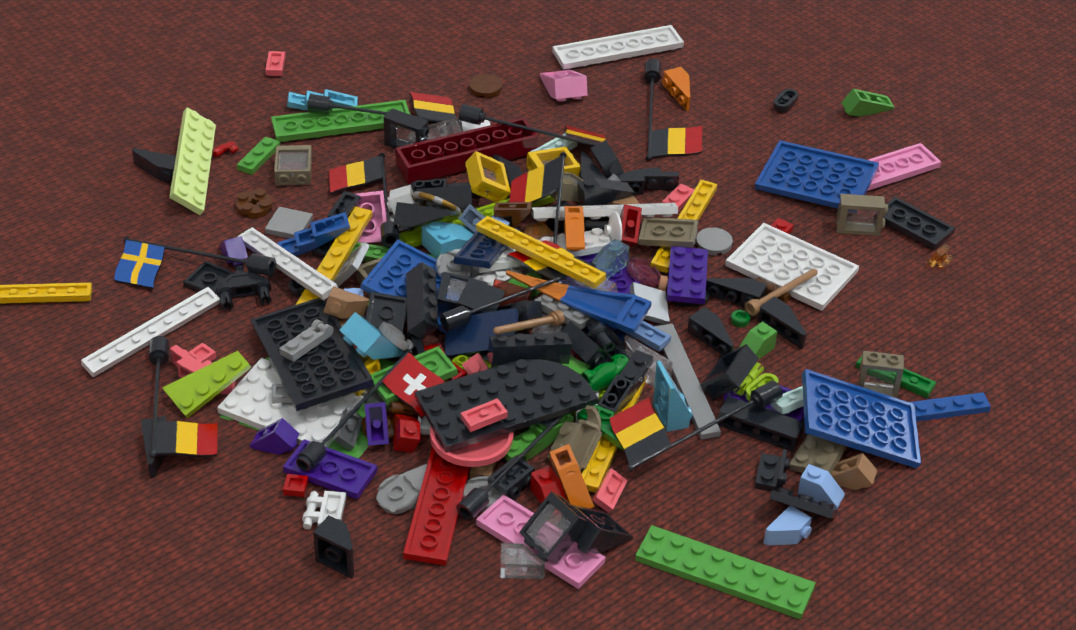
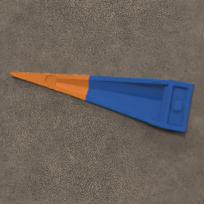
[506,271,651,334]

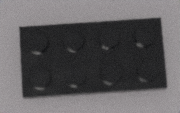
[874,197,955,250]

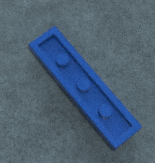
[909,392,991,422]

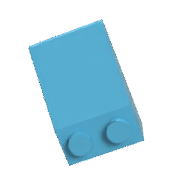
[422,221,475,259]
[340,312,405,359]
[652,361,692,432]

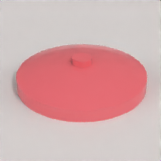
[430,427,513,467]

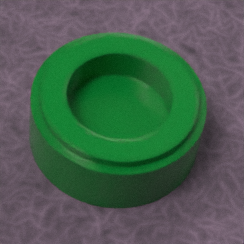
[731,310,750,328]

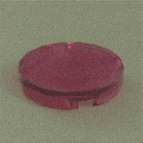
[626,258,661,287]

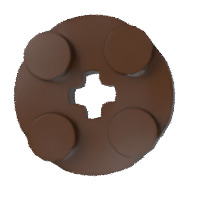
[236,189,273,219]

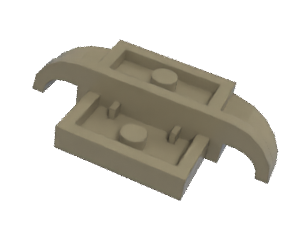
[547,405,602,475]

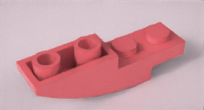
[170,345,236,395]

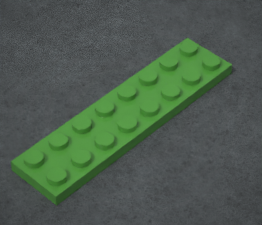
[271,100,410,142]
[635,525,816,620]

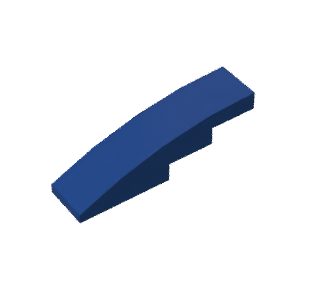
[278,212,350,256]

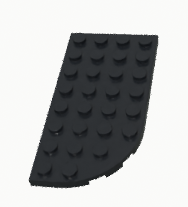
[414,359,598,453]

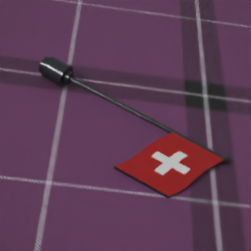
[296,349,445,472]

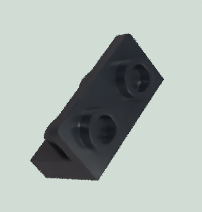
[755,449,790,491]
[488,455,535,500]

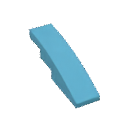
[287,89,358,110]

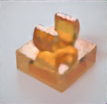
[927,243,953,269]

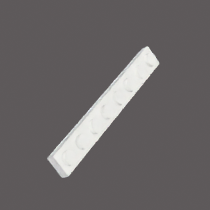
[531,203,678,221]
[237,227,338,300]
[81,287,220,377]

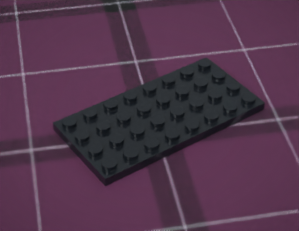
[250,297,374,411]

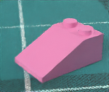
[540,70,588,101]
[356,191,387,244]

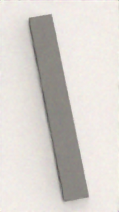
[654,324,721,439]

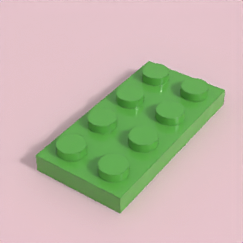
[370,346,458,405]

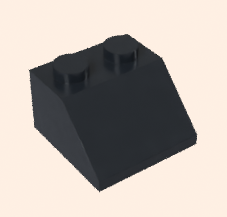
[313,515,354,579]

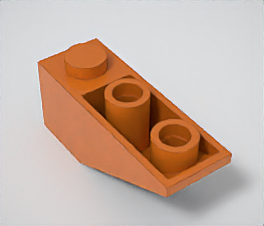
[662,67,690,111]
[564,206,585,251]
[549,444,594,509]

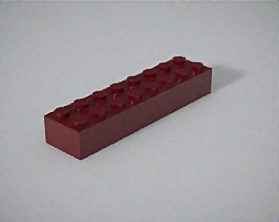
[395,117,538,185]

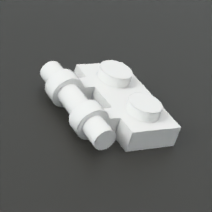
[302,491,346,529]

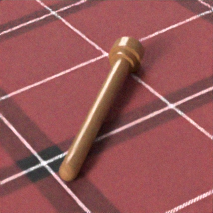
[745,269,818,316]
[493,310,565,335]

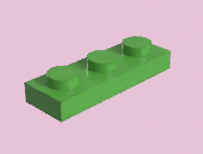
[237,137,280,175]

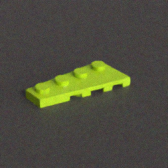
[163,351,251,419]

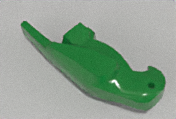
[582,354,629,393]

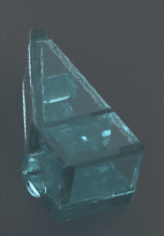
[578,239,629,289]

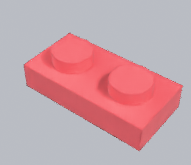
[265,51,286,76]
[662,184,695,212]
[461,398,508,432]
[592,468,628,513]

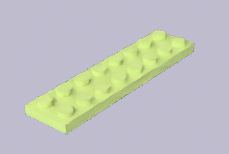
[169,107,216,215]

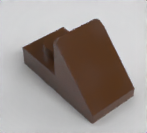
[493,202,532,229]

